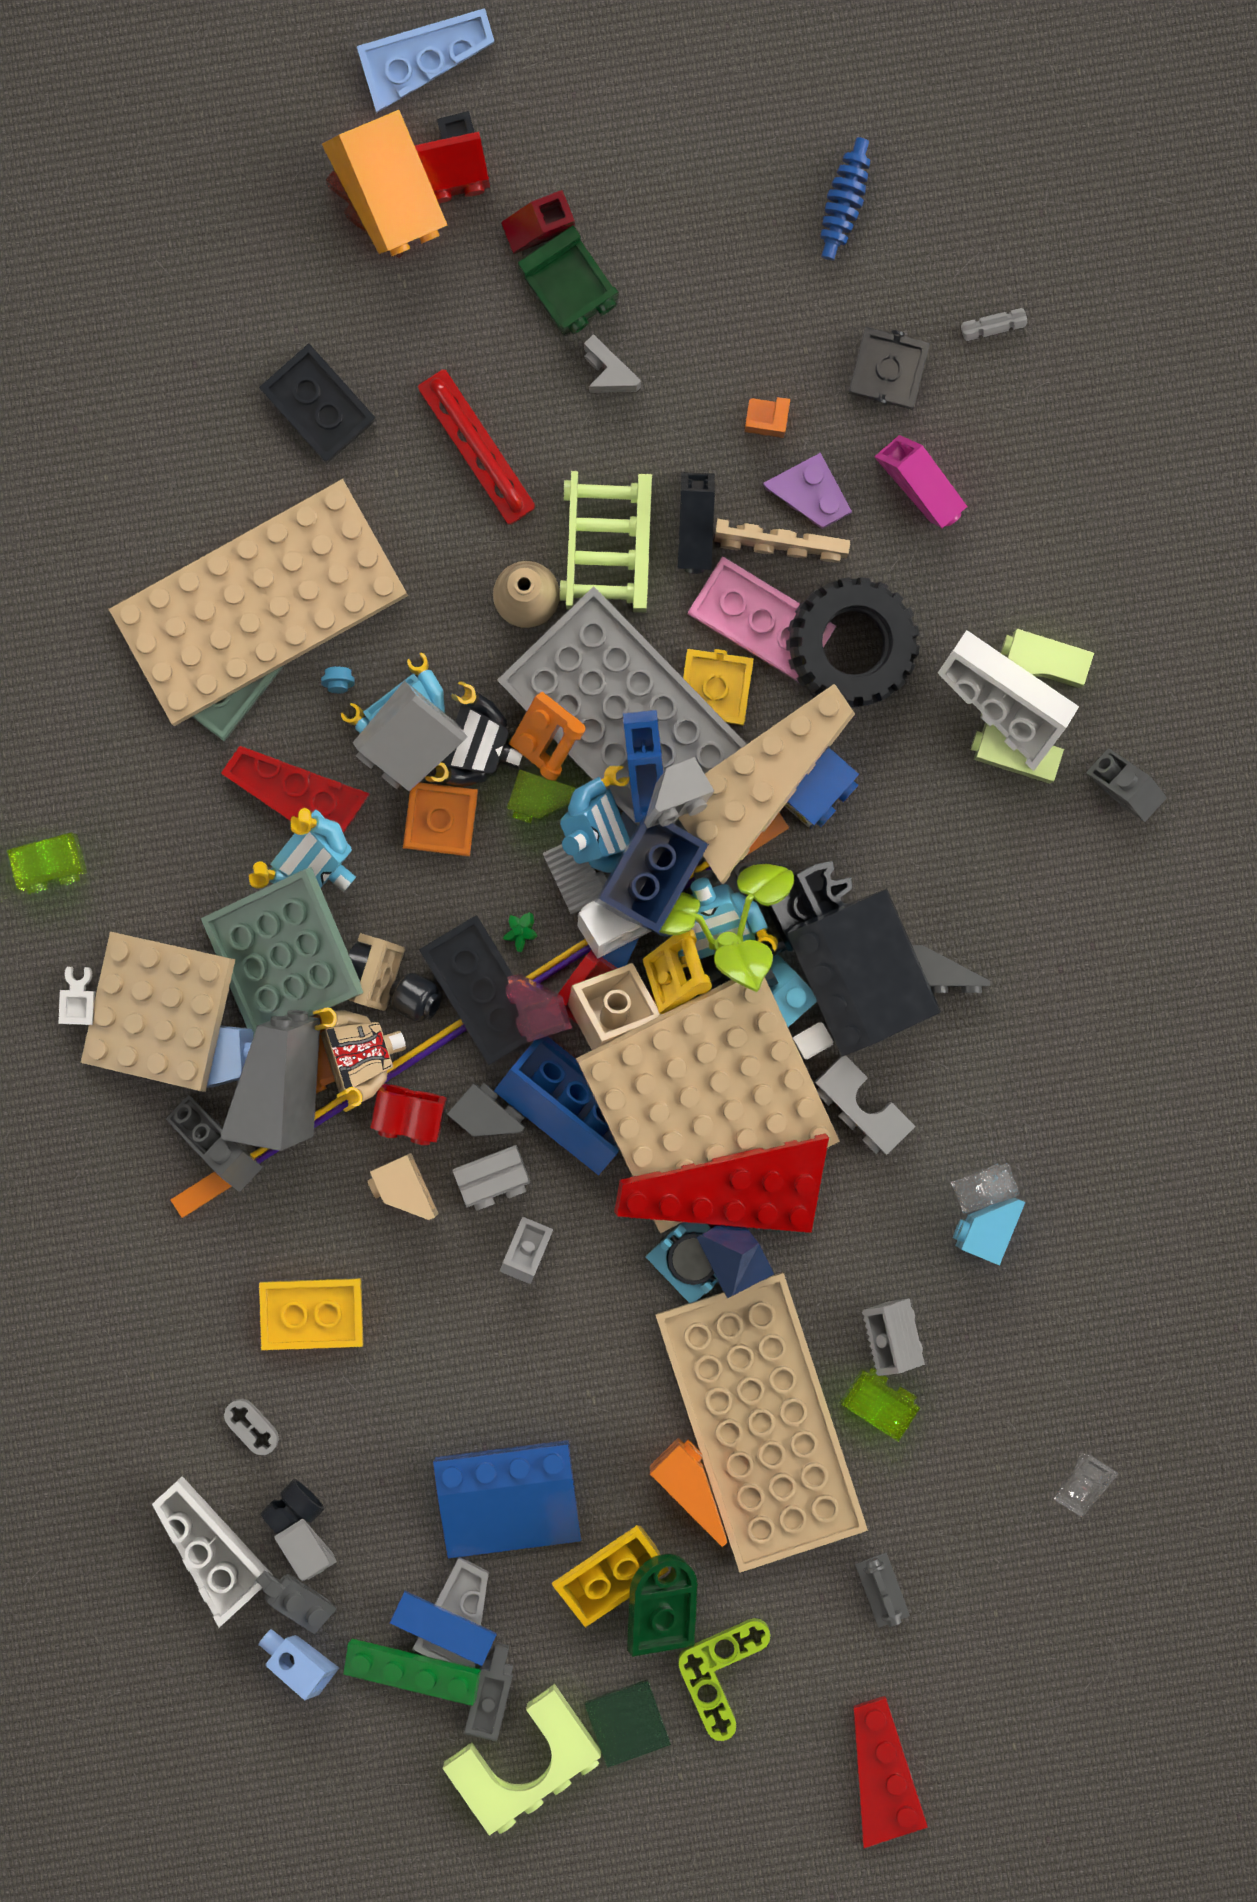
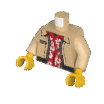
[313,1007,406,1112]

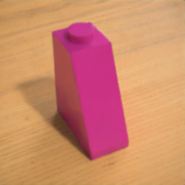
[874,435,968,528]

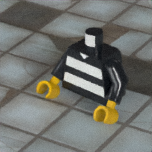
[425,681,523,787]

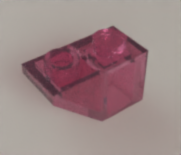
[506,974,572,1042]

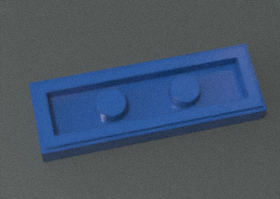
[390,1591,497,1666]

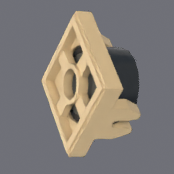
[349,933,405,1011]

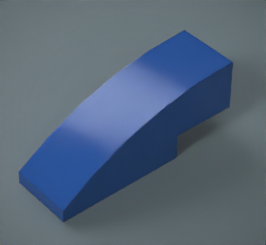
[623,710,664,823]

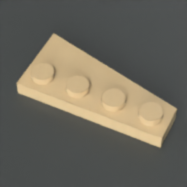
[714,519,850,562]

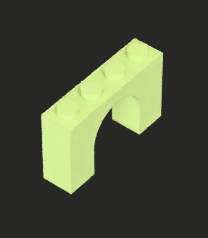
[971,629,1094,784]
[443,1684,601,1836]

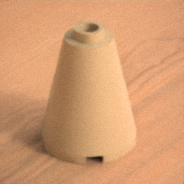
[493,561,560,628]

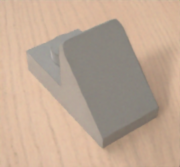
[584,334,641,393]
[500,1217,553,1284]
[274,1519,337,1581]

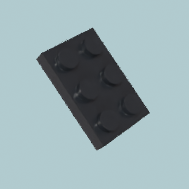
[259,343,376,464]

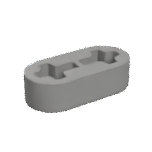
[224,1399,279,1455]

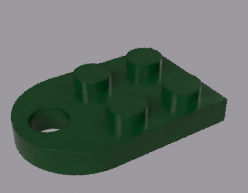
[627,1554,698,1657]

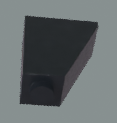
[678,472,715,574]

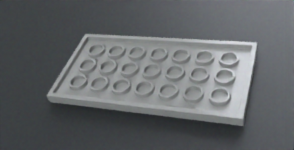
[497,586,747,858]

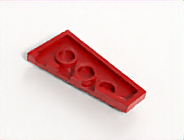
[221,746,370,834]
[853,1696,928,1848]

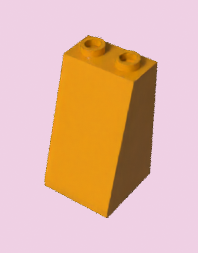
[322,110,447,256]

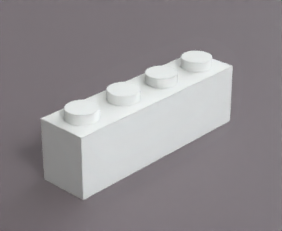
[938,630,1079,771]
[152,1476,273,1628]

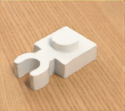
[58,967,96,1025]

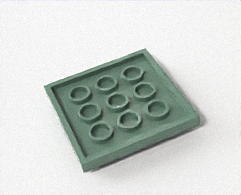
[201,867,363,1037]

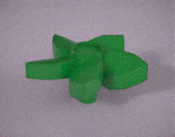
[502,912,538,952]

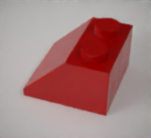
[414,132,490,204]

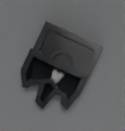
[766,861,852,952]

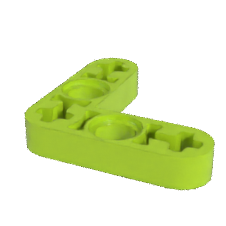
[678,1618,770,1741]

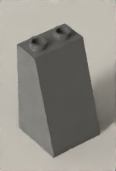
[221,1010,320,1151]

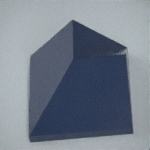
[697,1225,774,1298]

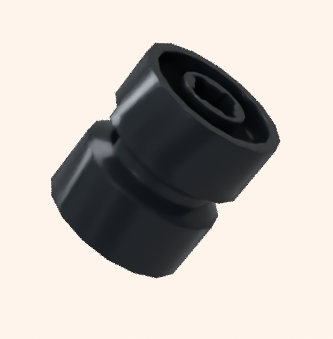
[260,1479,325,1534]

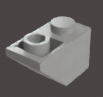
[644,757,714,828]

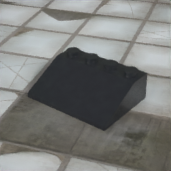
[787,888,941,1057]

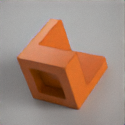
[744,397,790,438]

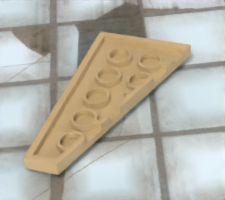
[679,684,855,885]

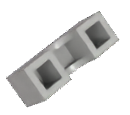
[814,1055,916,1155]

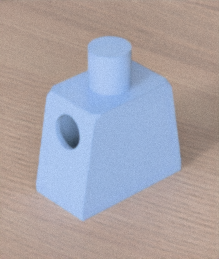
[207,1025,253,1088]
[259,1629,339,1700]

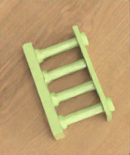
[560,471,652,613]

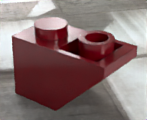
[501,190,575,254]

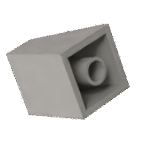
[353,680,468,791]

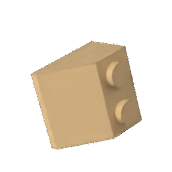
[568,963,661,1050]
[367,1153,439,1220]

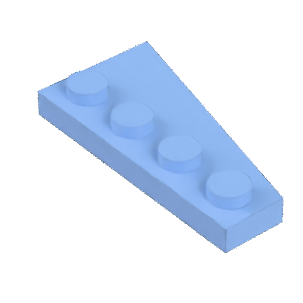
[357,8,494,113]

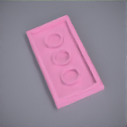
[687,556,836,682]

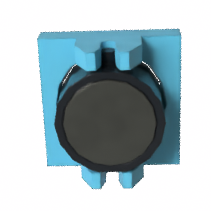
[645,1222,718,1303]

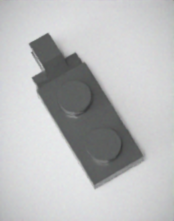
[255,1570,337,1634]
[464,1642,513,1742]

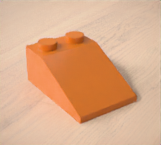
[650,1438,727,1547]

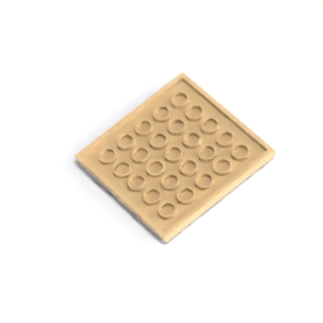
[576,977,840,1233]

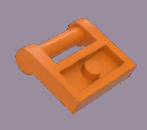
[509,692,586,781]

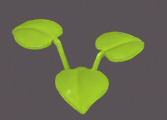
[659,864,794,992]

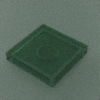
[585,1679,671,1768]

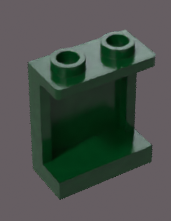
[518,225,619,336]

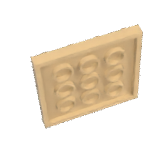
[81,932,236,1092]

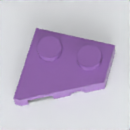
[763,453,852,529]

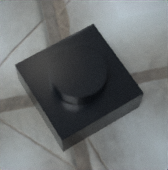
[437,111,474,139]

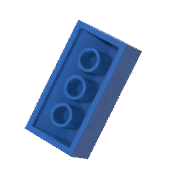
[494,1033,619,1176]

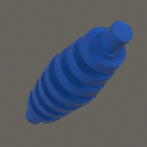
[820,137,870,261]

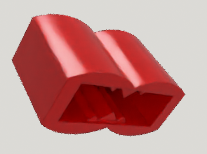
[371,1084,447,1145]

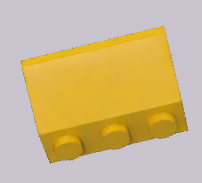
[552,1525,670,1628]

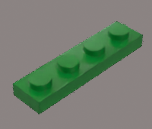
[343,1639,481,1706]

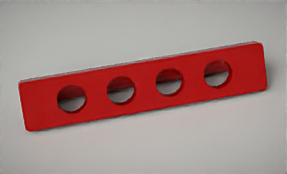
[418,369,536,525]

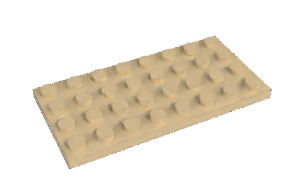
[109,479,408,726]
[655,1272,868,1573]

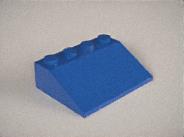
[433,1440,581,1558]

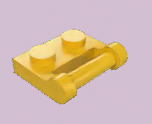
[642,929,712,1015]

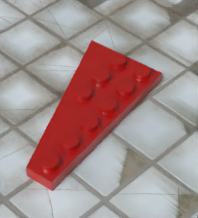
[614,1133,829,1233]

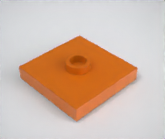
[403,782,478,857]

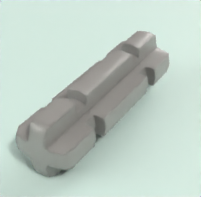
[961,308,1027,341]

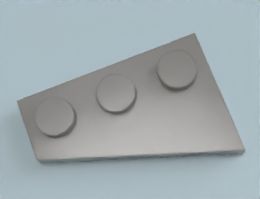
[413,1557,489,1668]

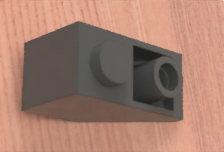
[1086,748,1167,822]
[447,1083,525,1136]

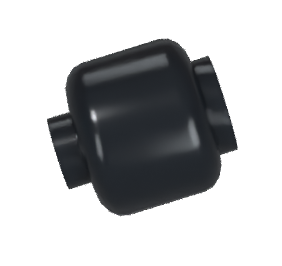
[389,973,442,1022]

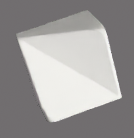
[792,1022,834,1060]

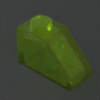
[507,770,577,824]

